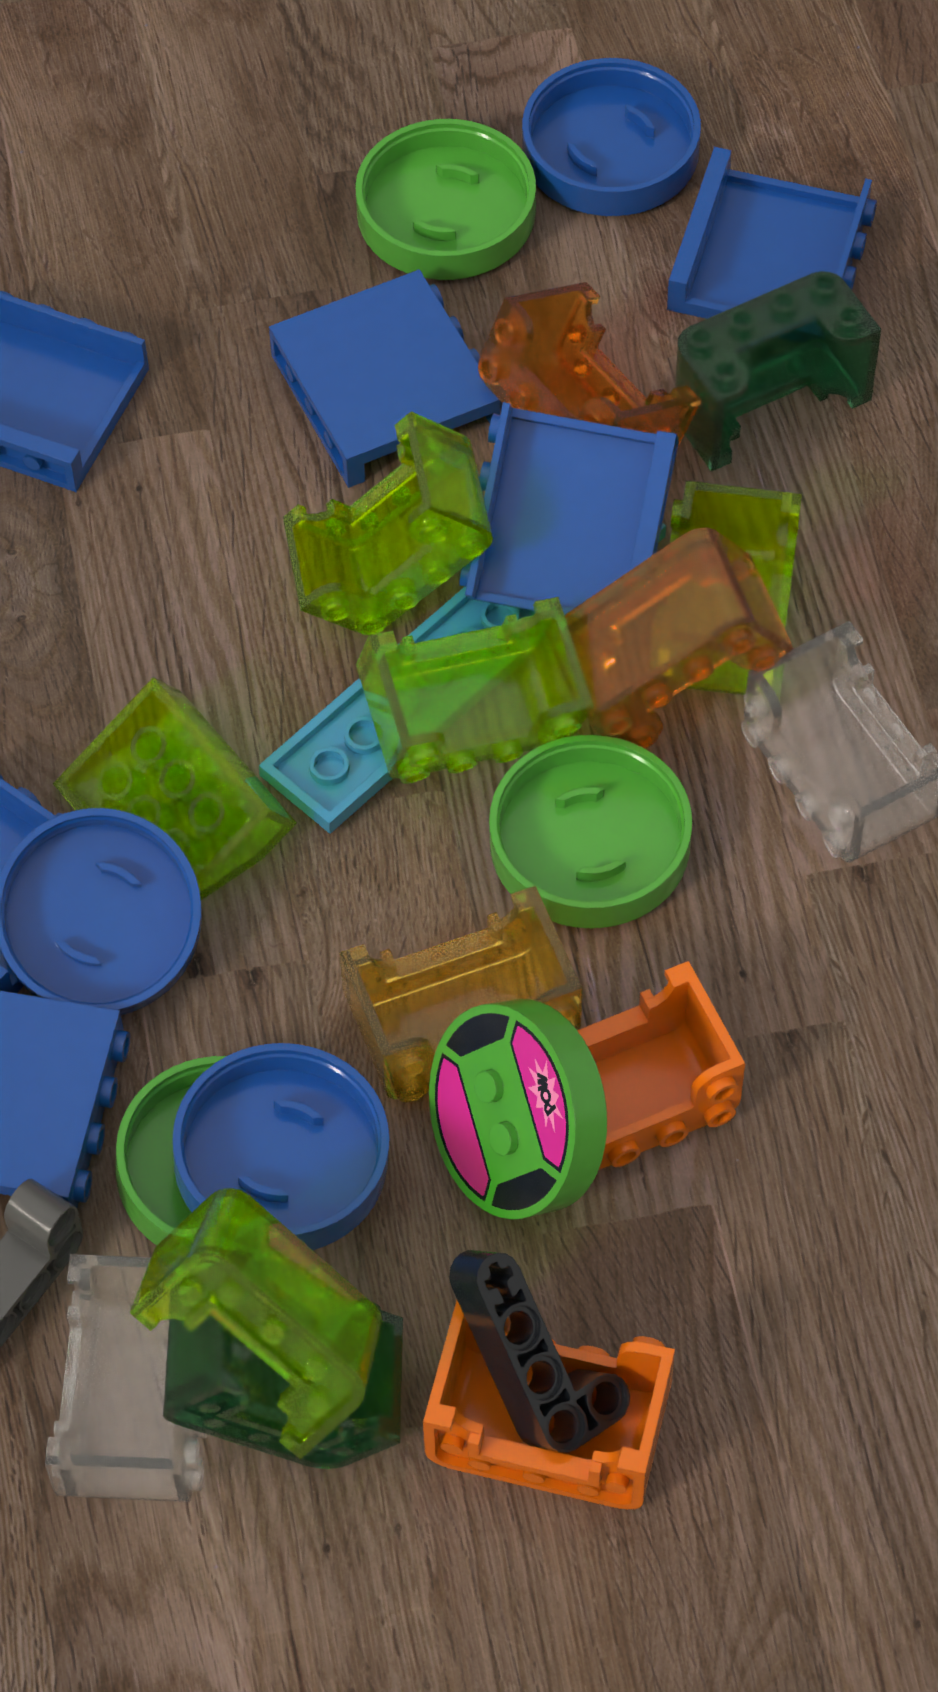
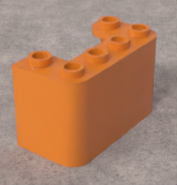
[577,961,745,1170]
[423,1300,675,1509]

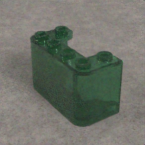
[673,271,881,472]
[163,1255,403,1469]

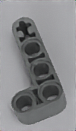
[0,1179,83,1348]

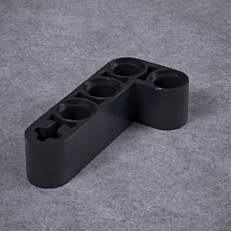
[449,1250,630,1453]

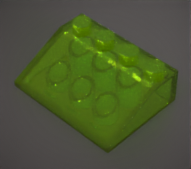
[53,677,297,900]

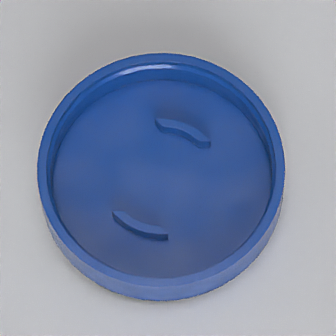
[522,58,701,216]
[0,808,202,1015]
[173,1043,389,1255]

